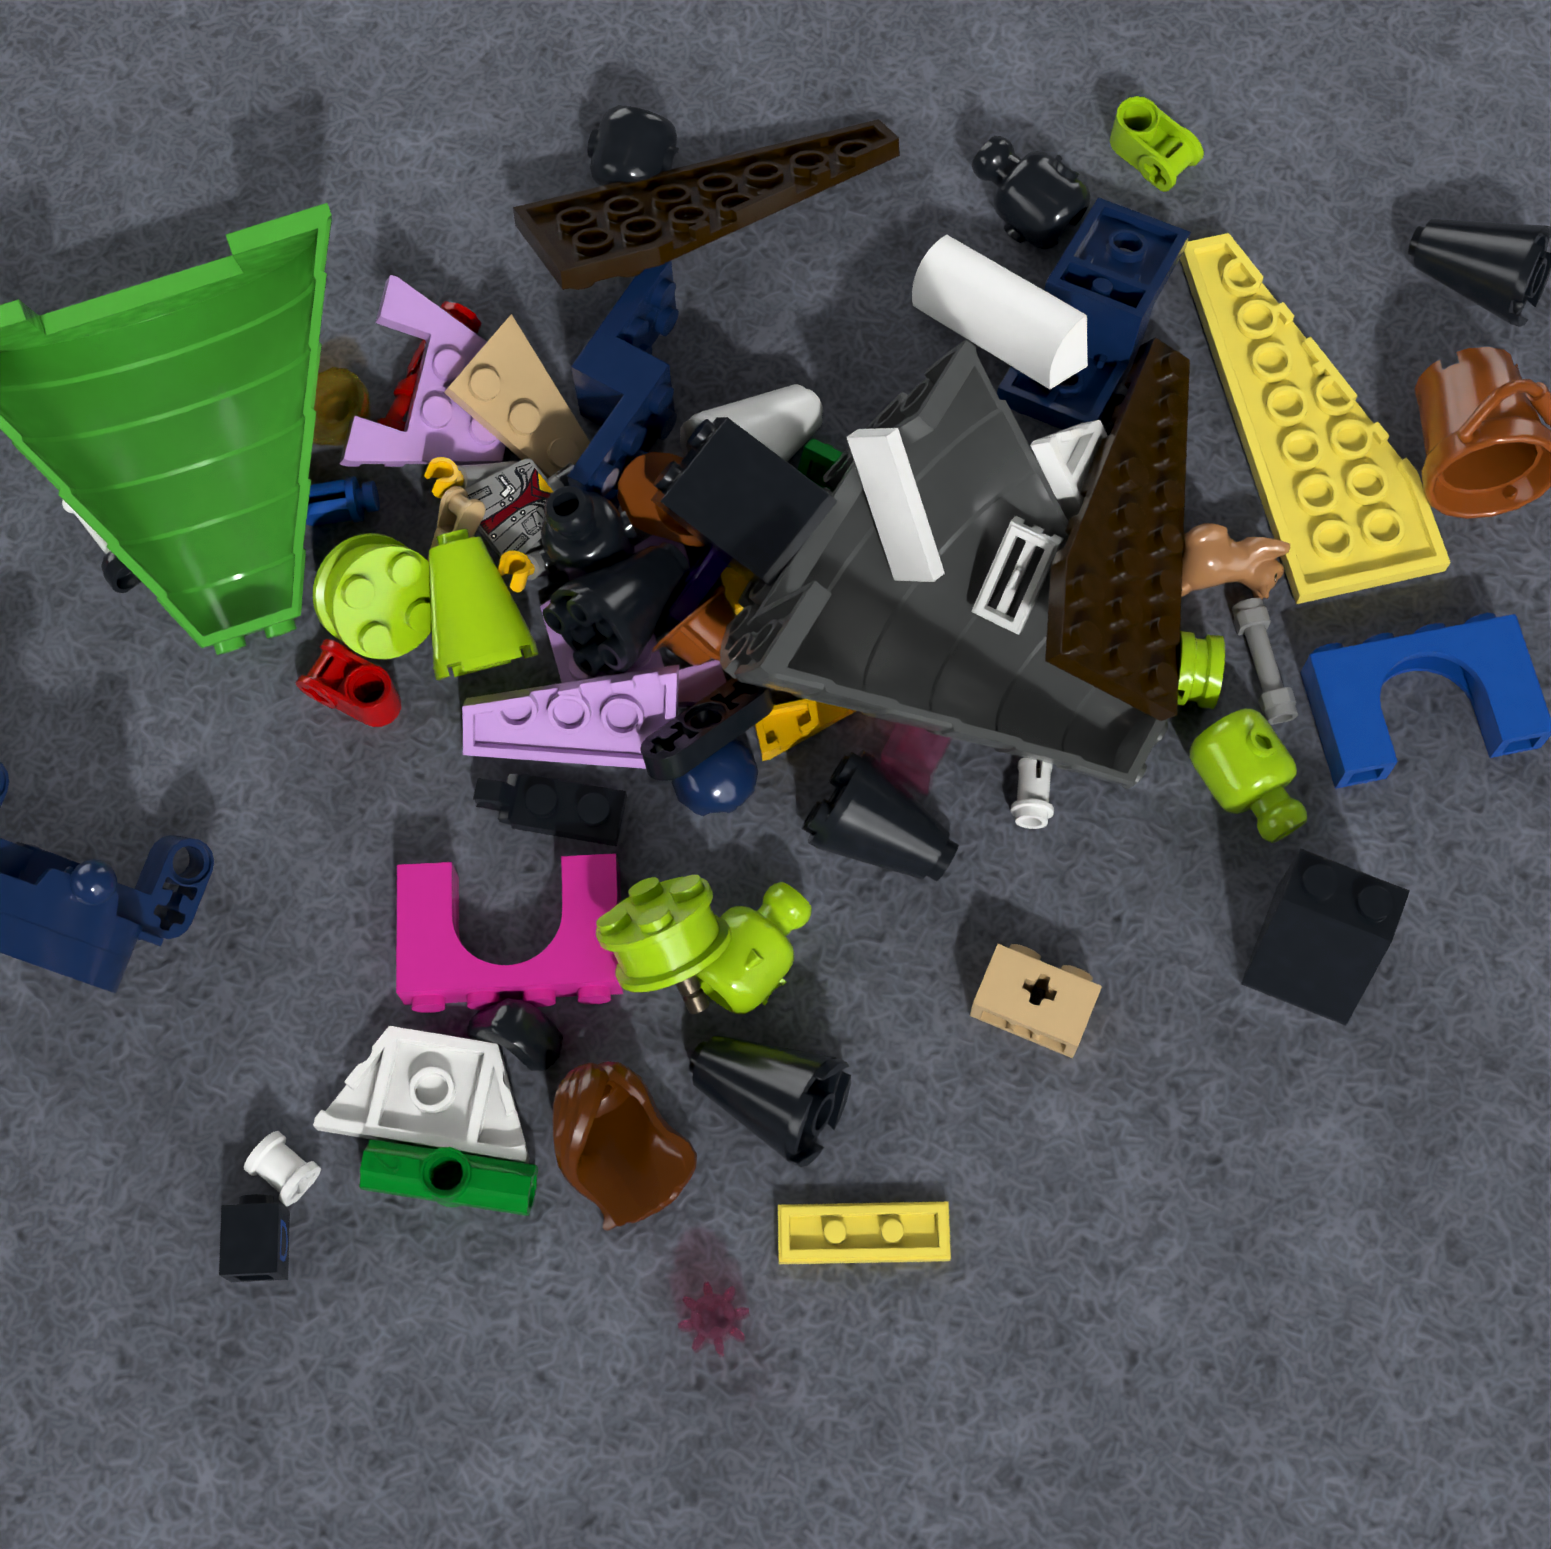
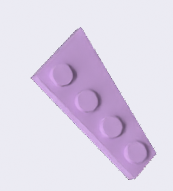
[462,665,679,769]

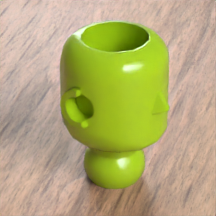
[1189,708,1307,843]
[696,882,812,1015]

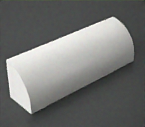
[912,234,1088,389]

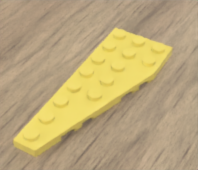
[1180,233,1451,604]

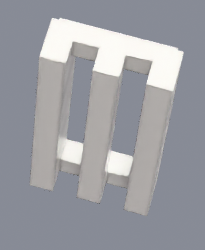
[971,516,1064,635]

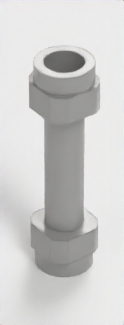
[1232,598,1298,725]

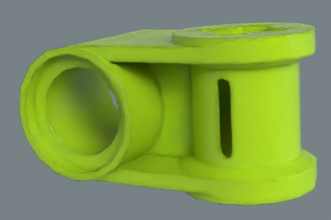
[1110,96,1204,192]

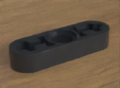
[640,678,774,781]

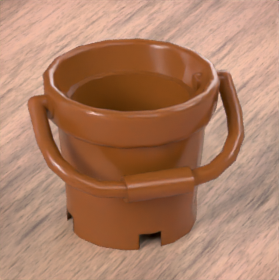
[1415,347,1551,519]

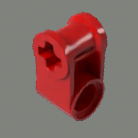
[295,639,401,727]

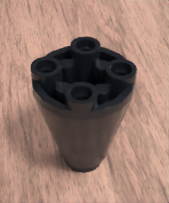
[543,542,690,677]
[801,750,959,882]

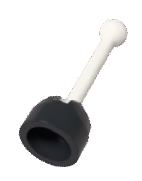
[62,500,141,593]

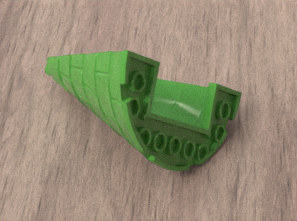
[0,203,332,655]

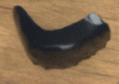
[467,998,563,1071]

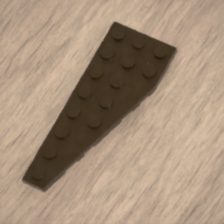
[513,119,900,290]
[1045,337,1190,721]

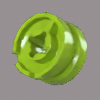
[1178,631,1225,709]

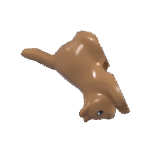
[1181,523,1290,600]

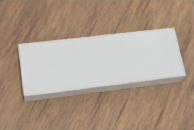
[847,428,945,582]

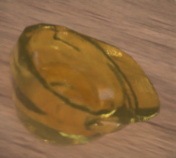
[313,367,371,446]

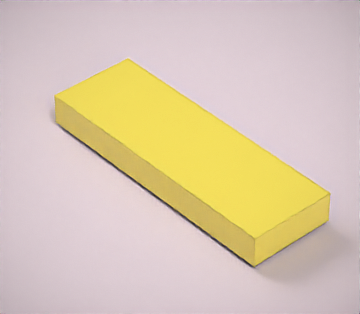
[778,1201,951,1264]

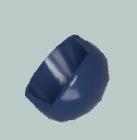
[672,738,758,816]

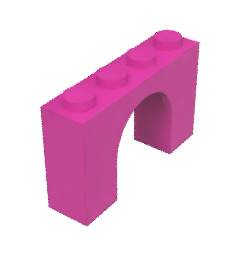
[396,854,623,1013]

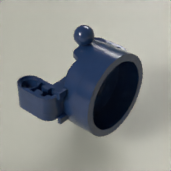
[0,762,214,993]

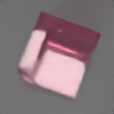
[881,723,953,796]

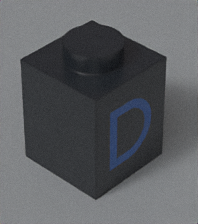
[219,1194,290,1283]

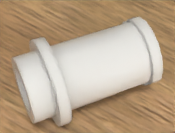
[1011,758,1054,829]

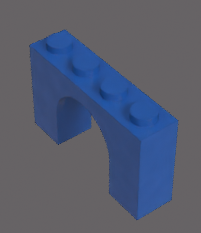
[1300,613,1551,789]

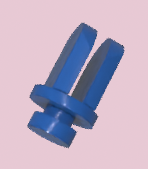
[306,476,380,526]

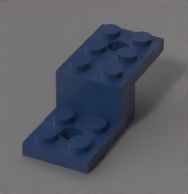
[997,197,1191,430]
[567,261,679,509]

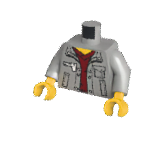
[424,457,574,592]

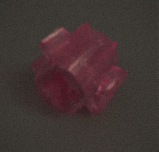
[678,1282,750,1357]

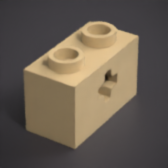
[970,944,1102,1058]

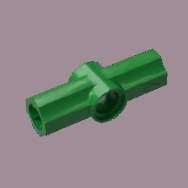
[359,1139,538,1216]

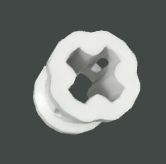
[244,1131,321,1206]

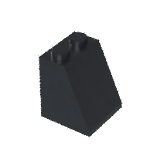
[651,417,837,586]
[1241,848,1410,1026]

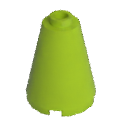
[429,529,539,681]

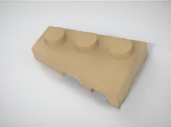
[444,314,590,479]

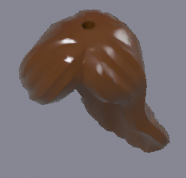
[552,1061,697,1231]

